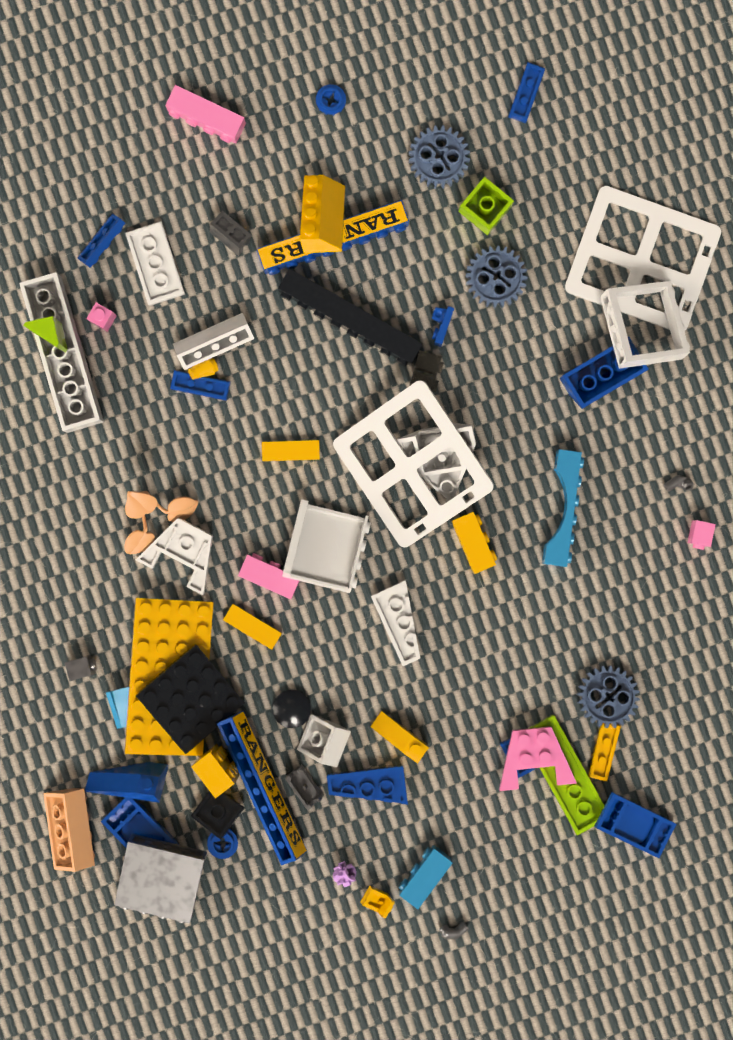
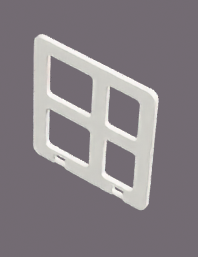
[565,186,721,330]
[333,381,494,547]

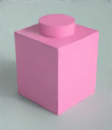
[87,302,117,332]
[687,520,716,550]

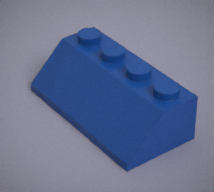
[559,337,649,409]

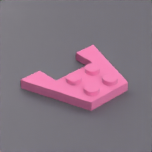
[499,726,577,791]

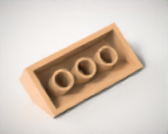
[43,788,95,872]

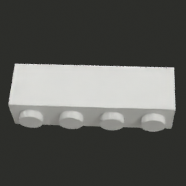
[173,313,254,370]

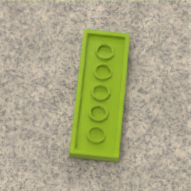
[530,715,605,836]

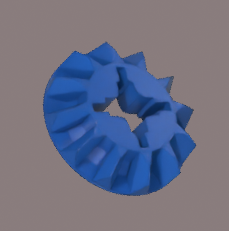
[316,84,346,116]
[207,829,238,859]

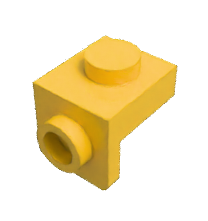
[360,886,395,918]

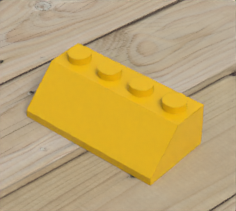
[300,175,345,253]

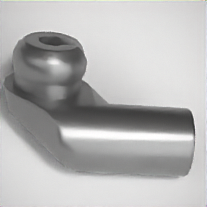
[663,475,694,492]

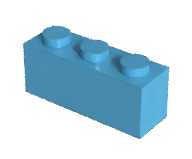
[398,845,453,909]

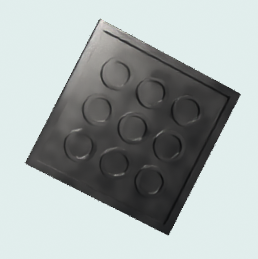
[135,644,245,754]

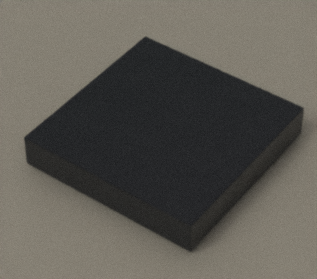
[191,791,245,840]

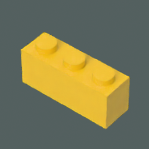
[451,512,497,574]

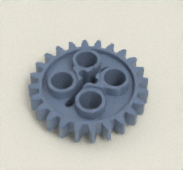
[409,125,470,189]
[465,245,528,309]
[576,666,640,728]

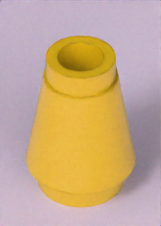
[188,358,218,380]

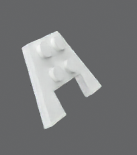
[136,518,213,595]

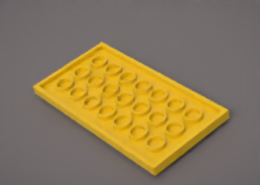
[124,598,213,756]

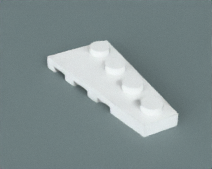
[371,580,420,666]

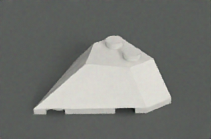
[397,423,476,502]

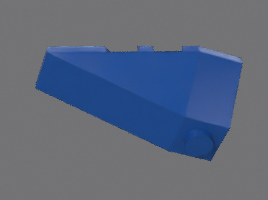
[85,762,169,803]

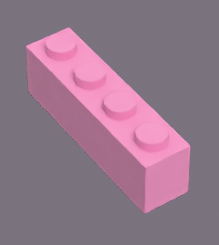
[165,85,246,143]

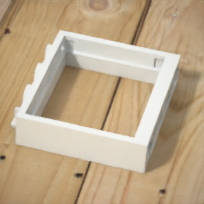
[600,281,690,369]

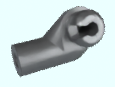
[439,921,469,939]

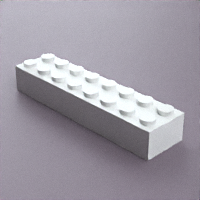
[19,272,104,433]

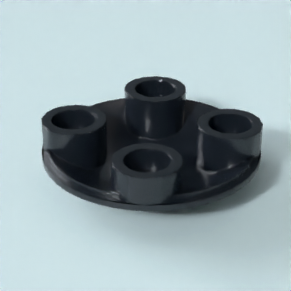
[273,690,311,728]

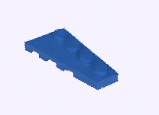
[327,765,408,805]

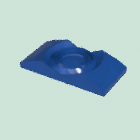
[594,792,676,858]
[101,798,179,848]

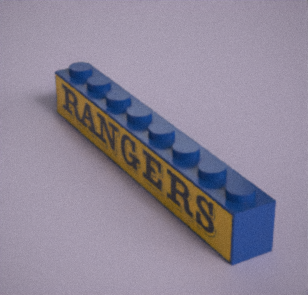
[257,200,409,275]
[217,711,307,865]

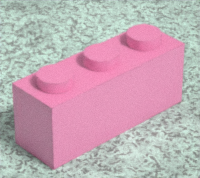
[238,553,300,599]

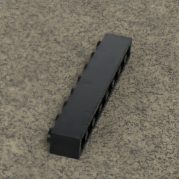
[278,268,423,367]

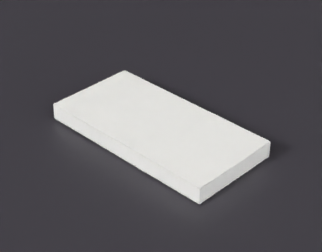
[125,221,185,306]

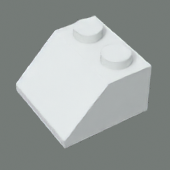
[297,714,351,767]

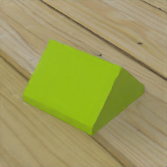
[23,316,68,353]

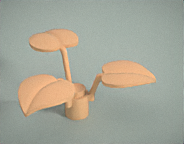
[124,491,198,554]

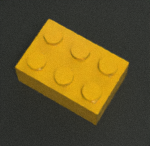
[191,744,240,798]

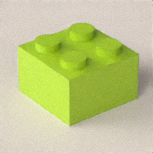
[458,176,514,236]

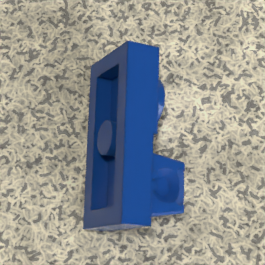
[432,306,454,347]

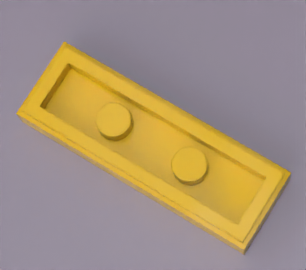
[262,440,320,462]
[223,604,282,650]
[588,723,621,781]

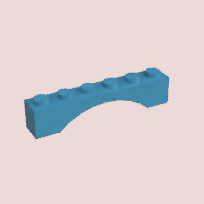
[542,449,584,567]

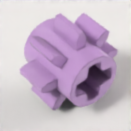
[333,861,356,887]

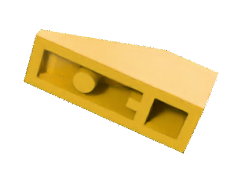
[370,711,429,764]

